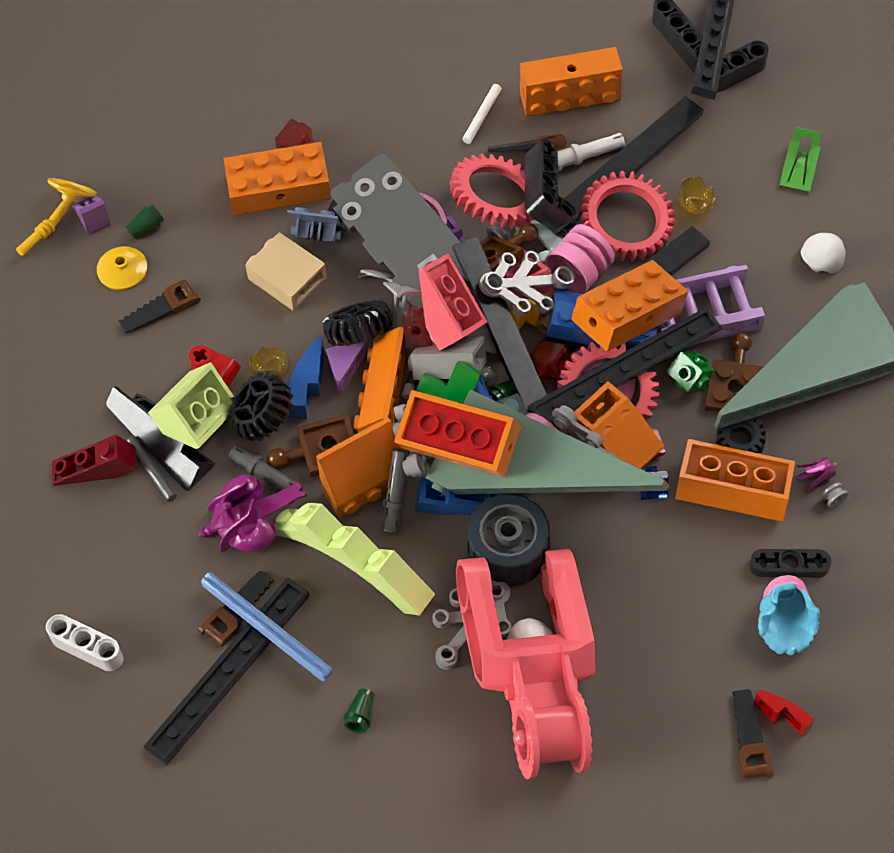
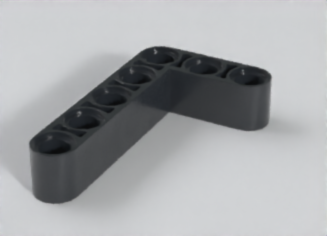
[652,0,769,93]

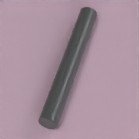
[127,436,177,502]

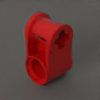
[189,345,241,388]

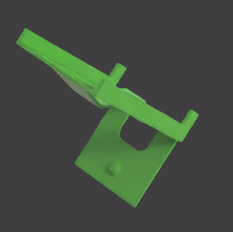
[779,127,821,194]

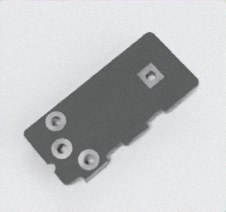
[330,153,466,313]

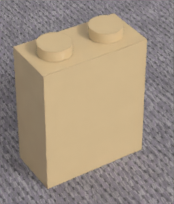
[245,232,327,311]

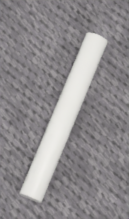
[462,84,502,144]

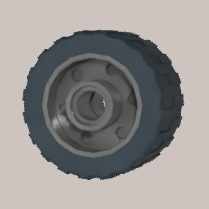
[467,494,550,587]

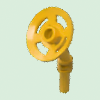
[16,178,97,256]

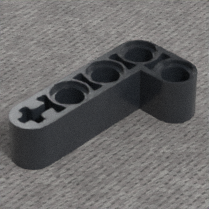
[525,138,577,233]

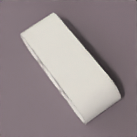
[46,614,123,671]

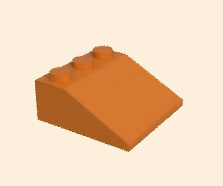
[316,417,408,518]

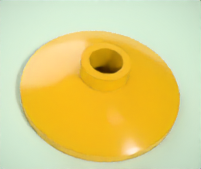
[97,246,148,290]

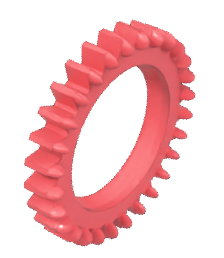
[450,154,534,229]
[579,171,675,262]
[558,342,659,419]

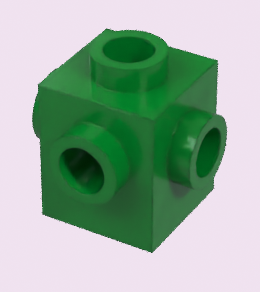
[666,350,715,392]

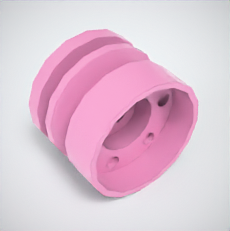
[546,224,615,293]

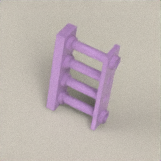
[661,265,765,343]

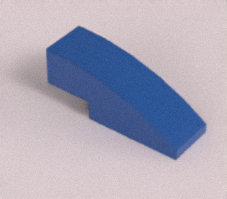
[286,338,324,419]
[415,478,499,515]

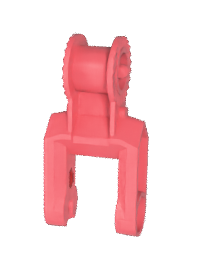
[456,549,596,779]

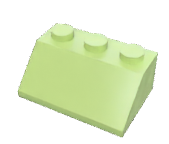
[148,362,234,449]

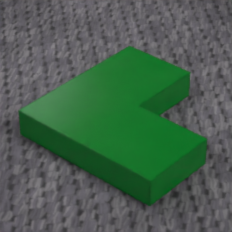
[416,361,482,404]

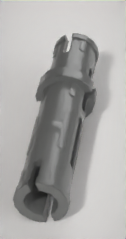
[228,444,303,492]
[382,449,410,532]

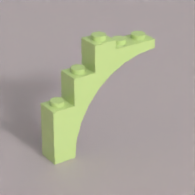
[274,503,435,616]

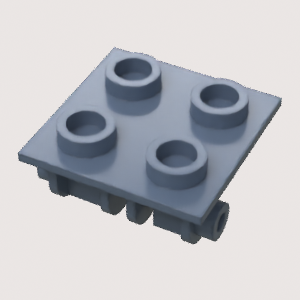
[287,207,344,243]

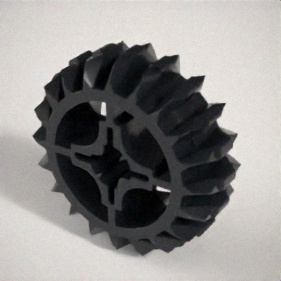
[323,300,393,346]
[227,371,293,442]

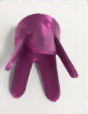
[796,457,837,491]

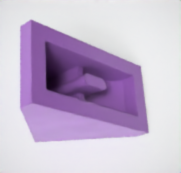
[72,196,111,234]
[326,341,367,395]

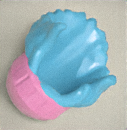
[758,575,820,656]

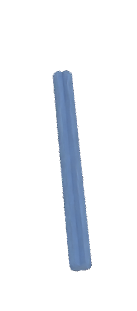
[201,572,332,681]

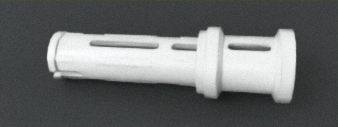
[558,133,625,171]

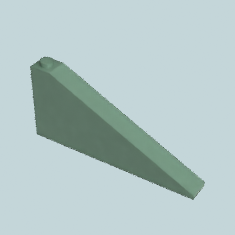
[714,282,894,430]
[425,390,669,495]

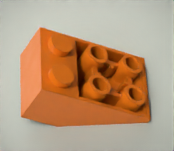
[574,381,664,469]

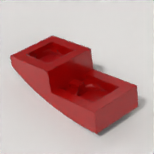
[754,690,815,737]

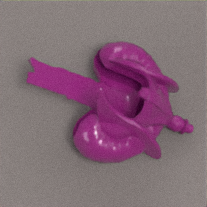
[199,475,307,553]

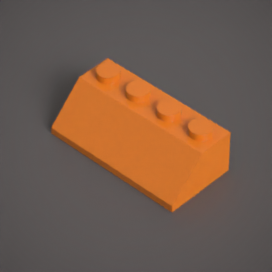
[354,327,407,433]
[675,439,795,522]

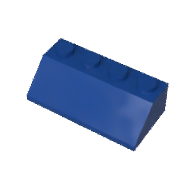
[547,288,657,351]

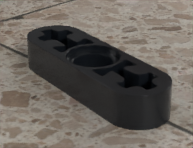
[749,549,832,578]

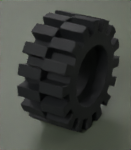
[716,417,766,454]

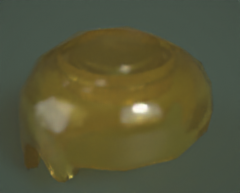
[678,177,716,216]
[248,347,290,378]

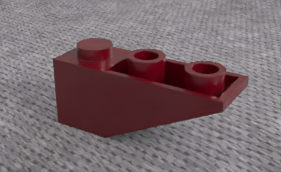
[52,435,137,486]

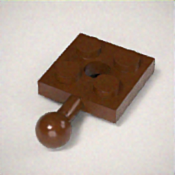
[480,223,539,272]
[705,332,763,418]
[267,413,354,477]

